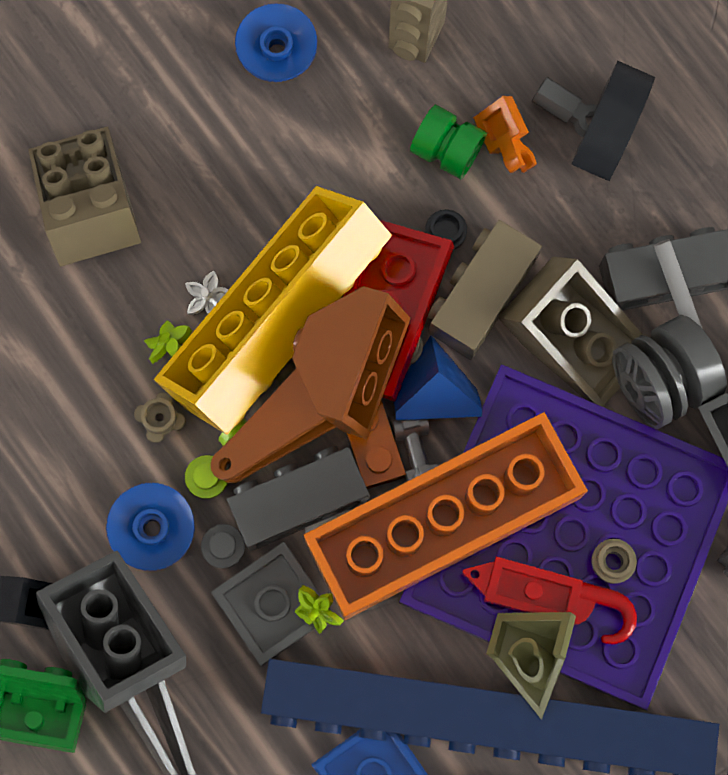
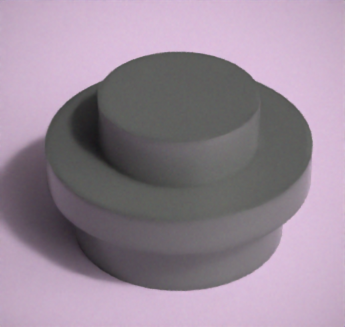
[201,524,245,569]

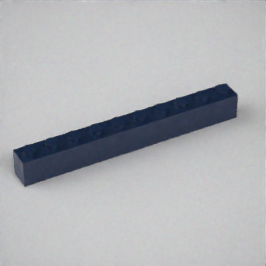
[261,659,720,775]

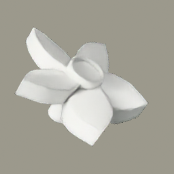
[185,271,229,315]

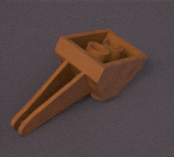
[210,286,411,483]

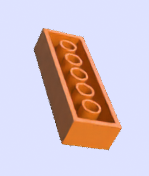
[303,412,588,620]

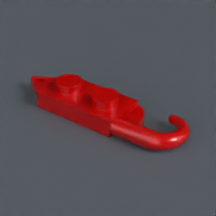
[462,556,637,645]

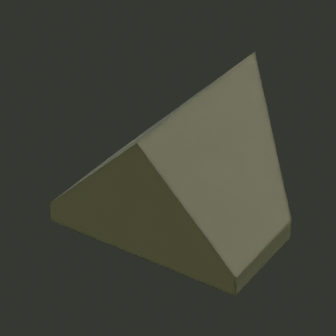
[486,612,576,720]

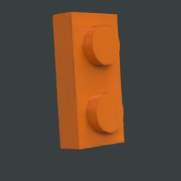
[346,400,406,489]

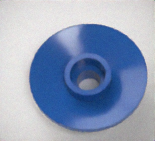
[235,3,317,82]
[106,483,195,571]

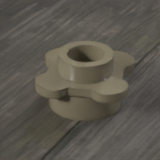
[134,392,185,443]

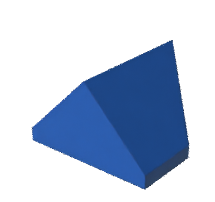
[393,335,482,420]

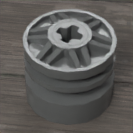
[612,315,727,430]

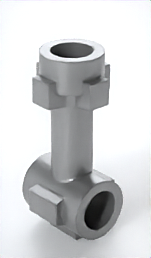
[389,416,438,481]

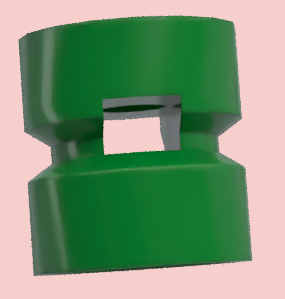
[410,104,487,180]

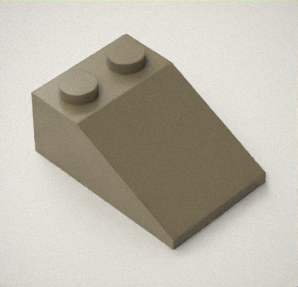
[498,257,643,407]

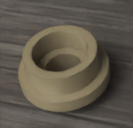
[591,539,637,584]

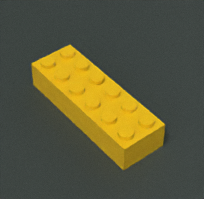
[153,186,392,435]

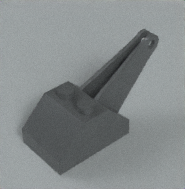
[36,550,196,775]

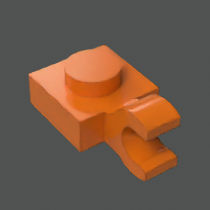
[473,96,537,173]

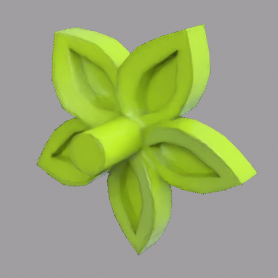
[143,320,192,364]
[295,585,344,634]

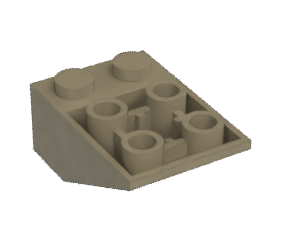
[28,126,141,267]

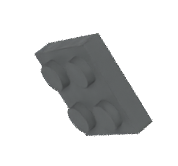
[211,542,333,666]

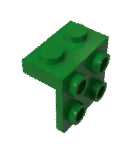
[0,659,87,753]

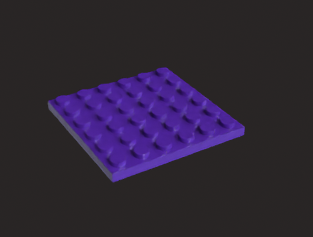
[399,364,728,710]

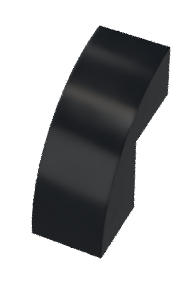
[571,61,655,181]

